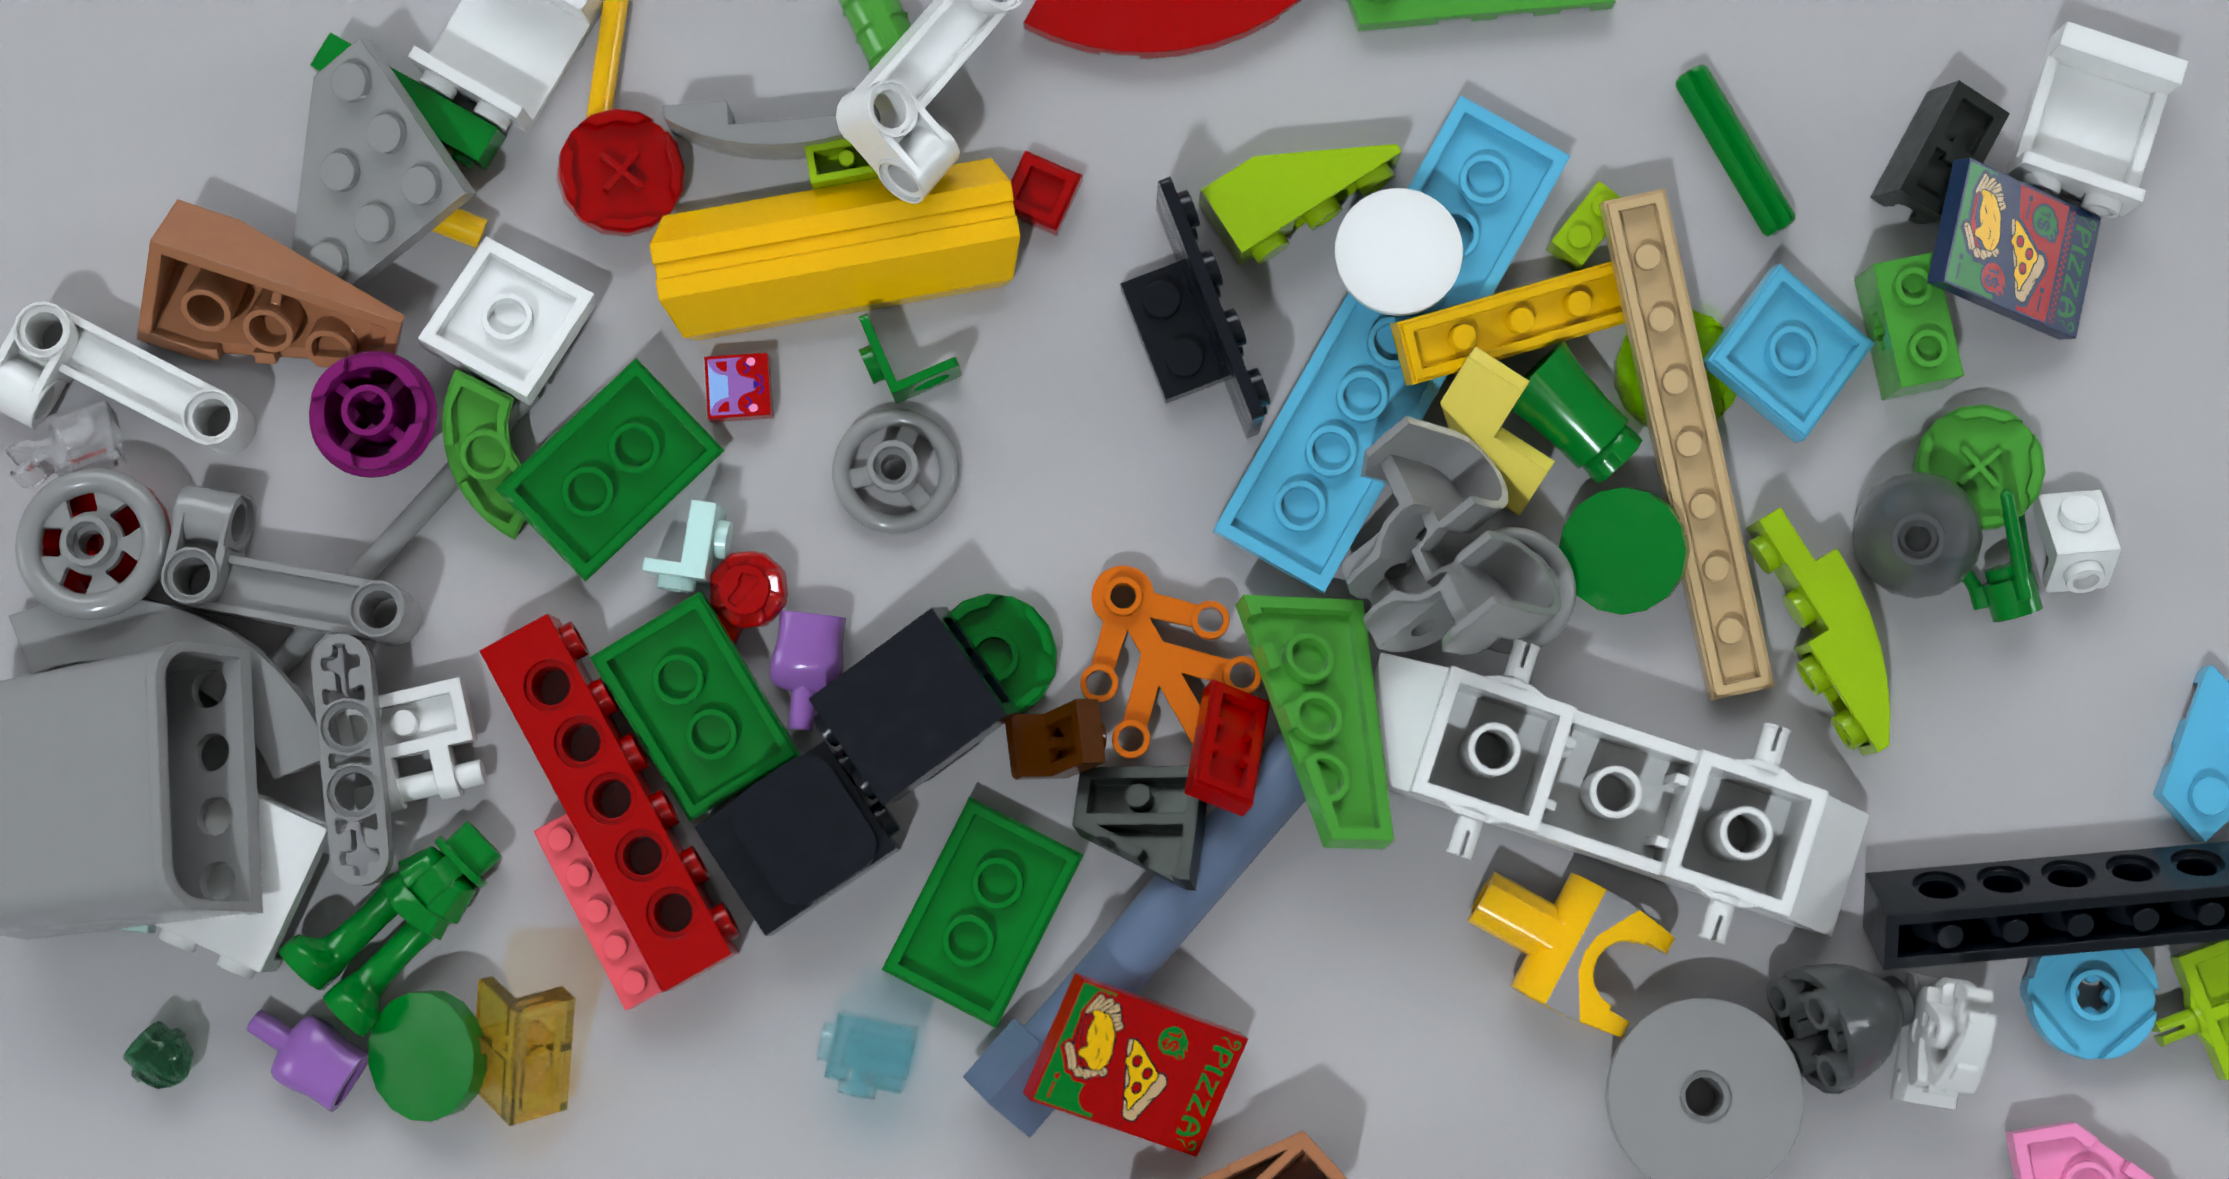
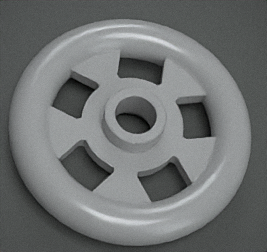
[15,468,169,620]

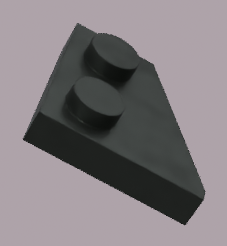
[1072,766,1207,890]

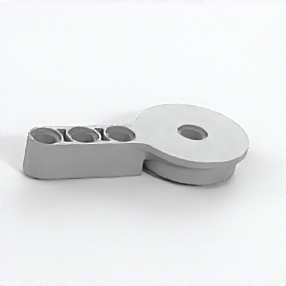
[1606,998,1804,1179]

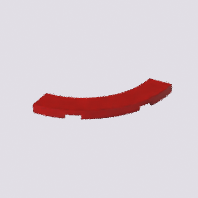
[1023,0,1302,59]

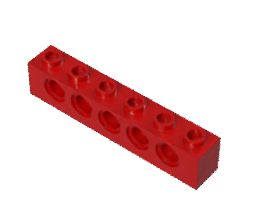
[479,613,741,992]

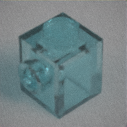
[817,1010,919,1099]

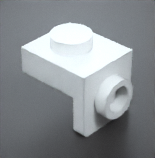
[2033,489,2121,593]

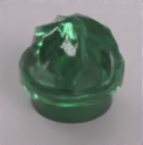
[123,1021,194,1089]

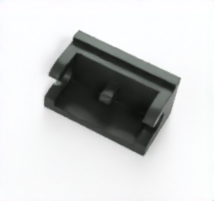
[1870,80,2010,224]

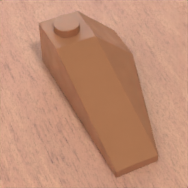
[137,199,405,368]

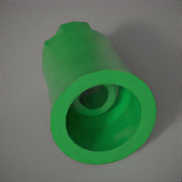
[1512,340,1643,484]

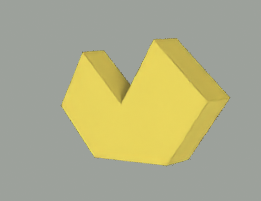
[1440,347,1555,516]

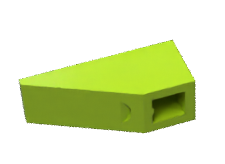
[1199,144,1402,266]

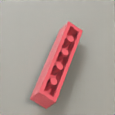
[533,813,663,1011]

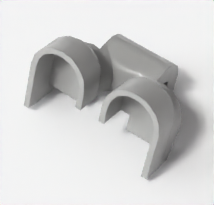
[1340,416,1561,655]

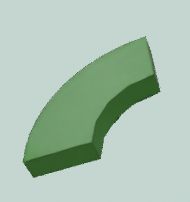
[442,369,525,540]

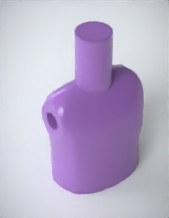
[770,610,847,731]
[247,1010,368,1112]

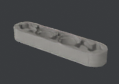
[311,634,394,886]

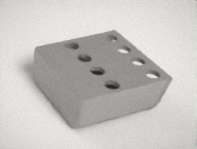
[0,641,263,939]

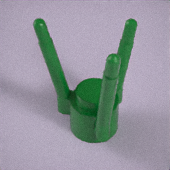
[1963,489,2043,622]

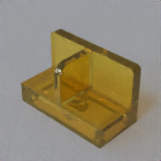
[476,976,575,1126]

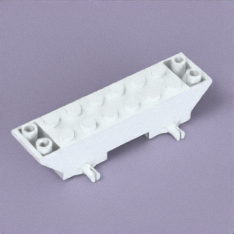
[1373,639,1869,945]

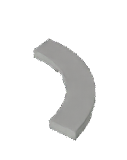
[9,599,320,780]

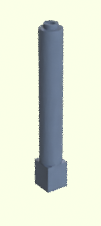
[963,734,1306,1138]

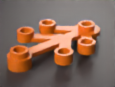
[1080,565,1261,759]

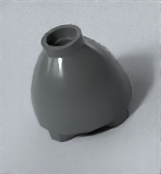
[1852,472,1983,599]
[1766,964,1915,1094]

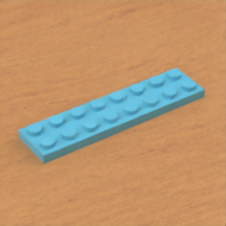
[1213,95,1571,595]

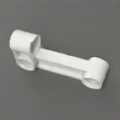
[836,0,1023,204]
[0,301,256,454]

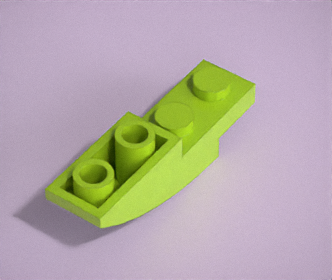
[1746,507,1891,756]

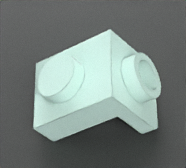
[642,499,733,594]

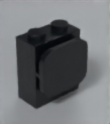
[809,607,1021,805]
[694,740,902,936]

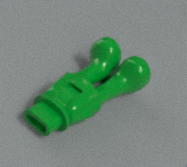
[278,820,503,1037]

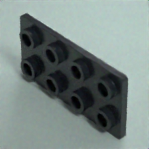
[1120,177,1271,438]

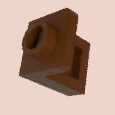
[1005,699,1107,780]

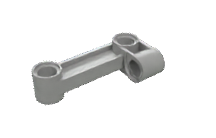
[161,485,422,646]

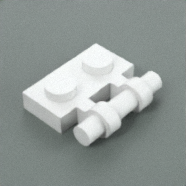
[336,677,487,813]

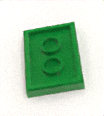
[495,358,725,582]
[589,590,801,822]
[881,797,1084,1028]

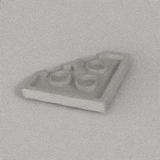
[292,38,476,289]

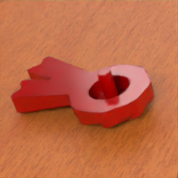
[710,551,788,646]

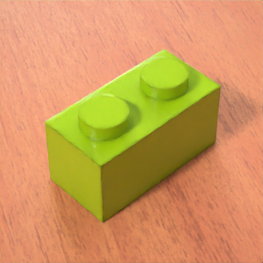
[804,138,879,189]
[1546,181,1622,271]

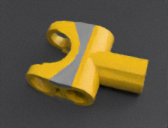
[1467,871,1675,1038]

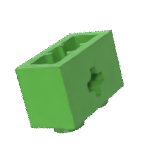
[1854,252,1964,401]

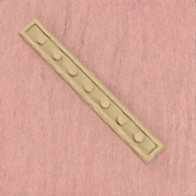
[1599,188,1775,700]

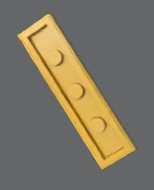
[1390,261,1625,385]

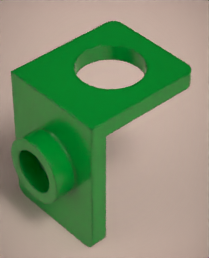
[858,313,962,404]

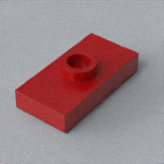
[1184,679,1270,817]

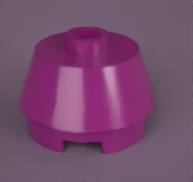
[309,351,437,478]

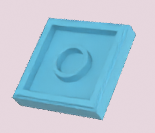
[1703,263,1875,443]

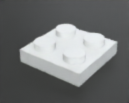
[418,236,598,406]

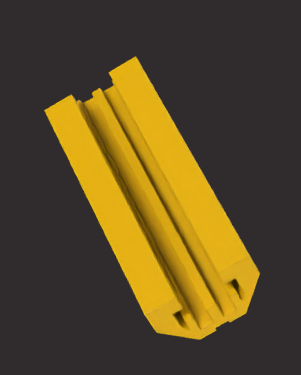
[649,158,1020,341]

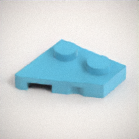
[2153,665,2229,842]

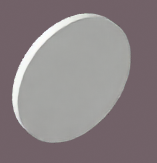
[1334,188,1463,316]

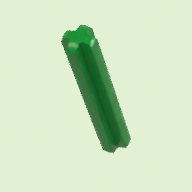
[1676,64,1796,236]

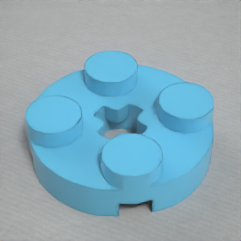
[2019,948,2159,1060]

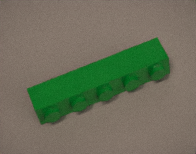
[310,32,506,171]

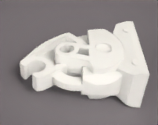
[1890,972,1996,1110]

